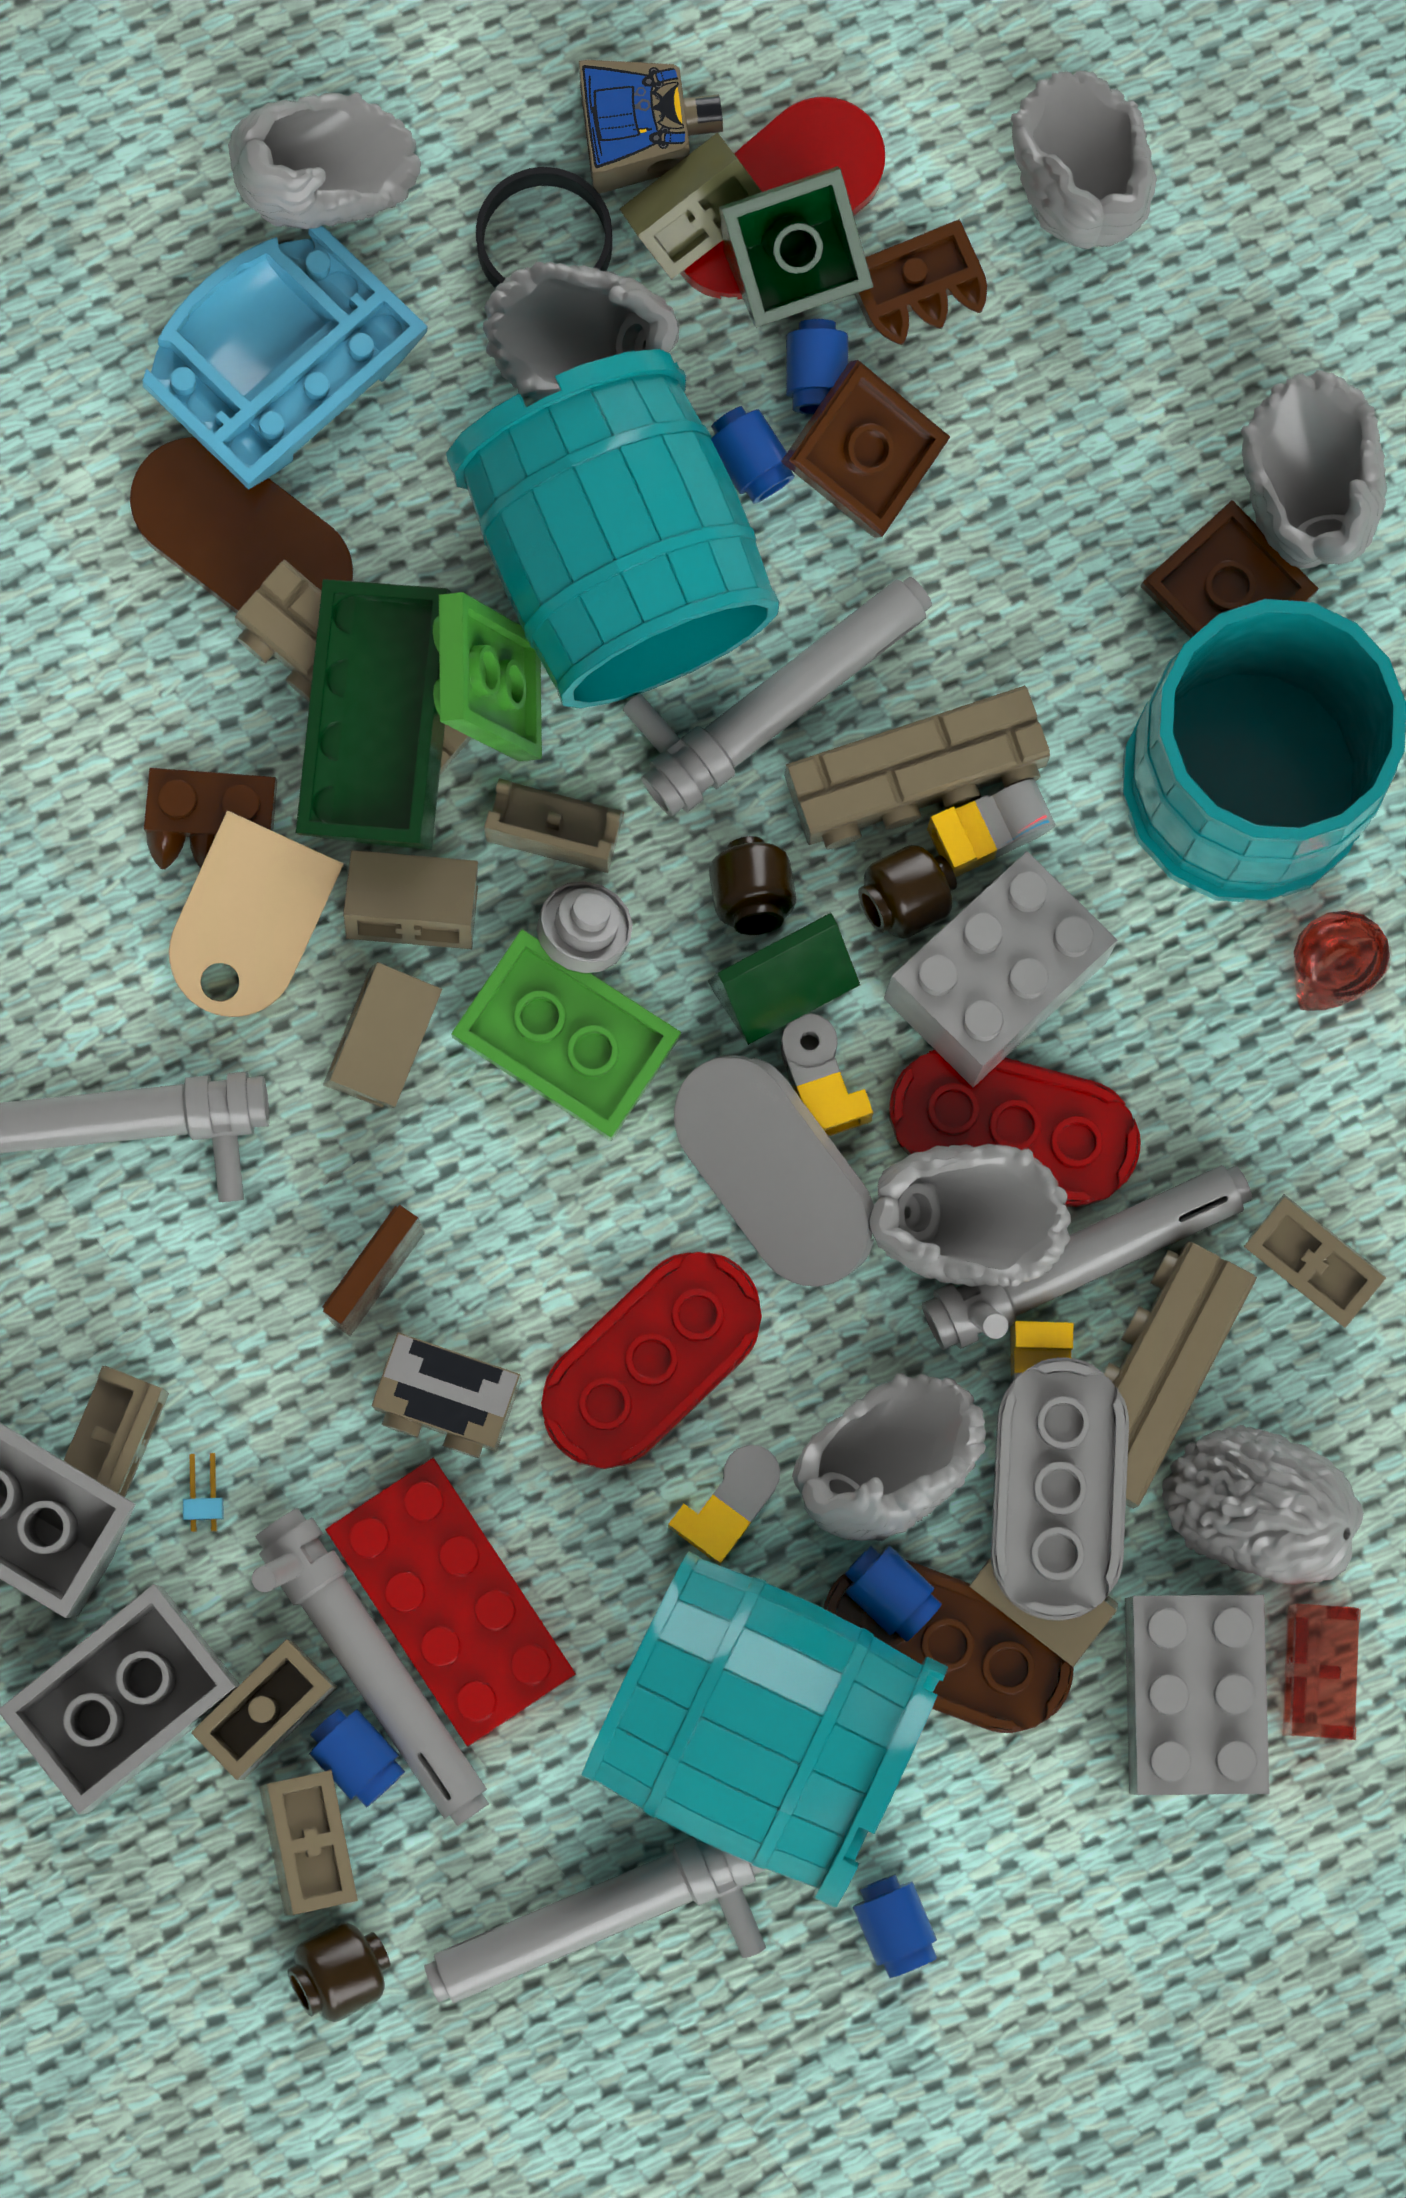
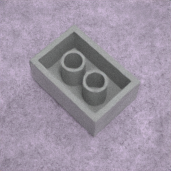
[884,851,1118,1087]
[0,1584,240,1814]
[1125,1595,1269,1795]

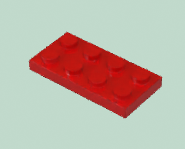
[325,1457,576,1747]

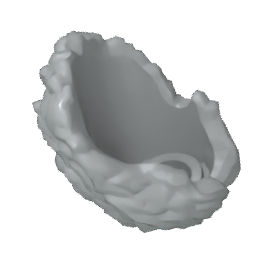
[1011,71,1157,249]
[228,92,421,229]
[483,262,680,401]
[1240,370,1387,568]
[869,1144,1071,1287]
[792,1373,986,1541]
[1162,1425,1364,1585]

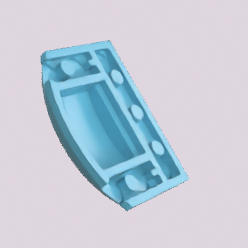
[143,226,428,489]

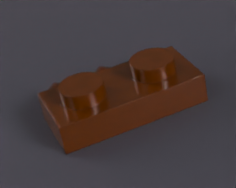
[854,219,987,345]
[144,768,277,870]

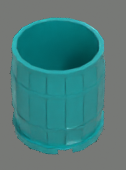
[446,349,780,709]
[1122,599,1406,902]
[581,1551,948,1908]

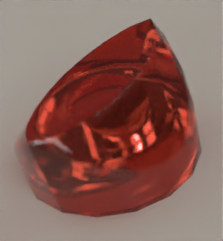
[1294,911,1392,1011]

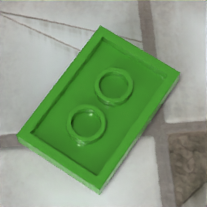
[433,592,542,761]
[451,929,681,1141]

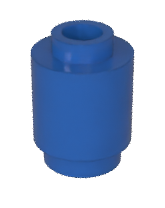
[786,319,848,414]
[711,406,795,504]
[844,1545,942,1642]
[309,1709,405,1808]
[853,1874,938,1979]

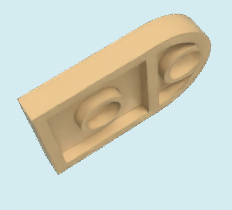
[169,811,344,1017]

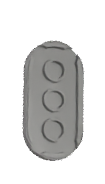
[674,1054,874,1287]
[991,1358,1129,1621]

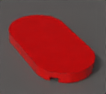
[680,97,885,300]
[889,1050,1141,1207]
[541,1252,762,1469]

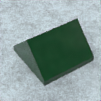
[719,166,873,328]
[708,913,860,1045]

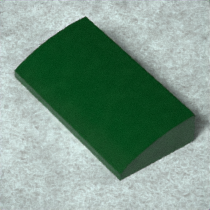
[295,579,452,850]

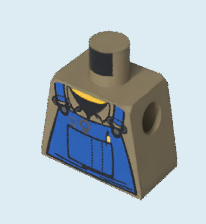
[579,60,723,193]

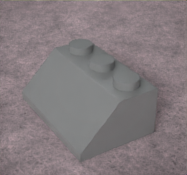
[0,1423,136,1618]

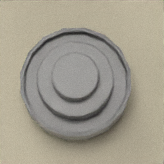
[537,881,633,973]

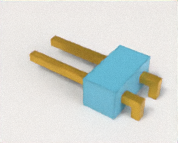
[183,1453,224,1532]

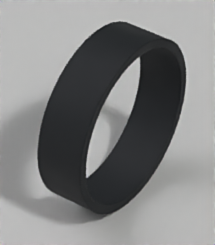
[476,167,612,289]

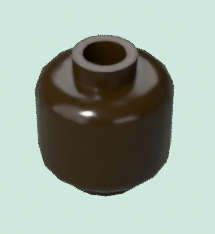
[709,836,796,935]
[858,845,957,939]
[287,1922,391,2022]

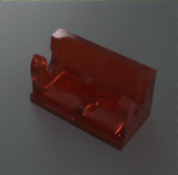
[1282,1604,1361,1740]

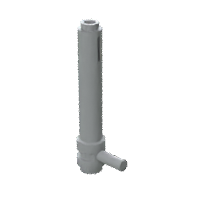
[623,577,932,817]
[0,1071,269,1202]
[922,1165,1252,1350]
[252,1508,489,1826]
[424,1837,767,2003]

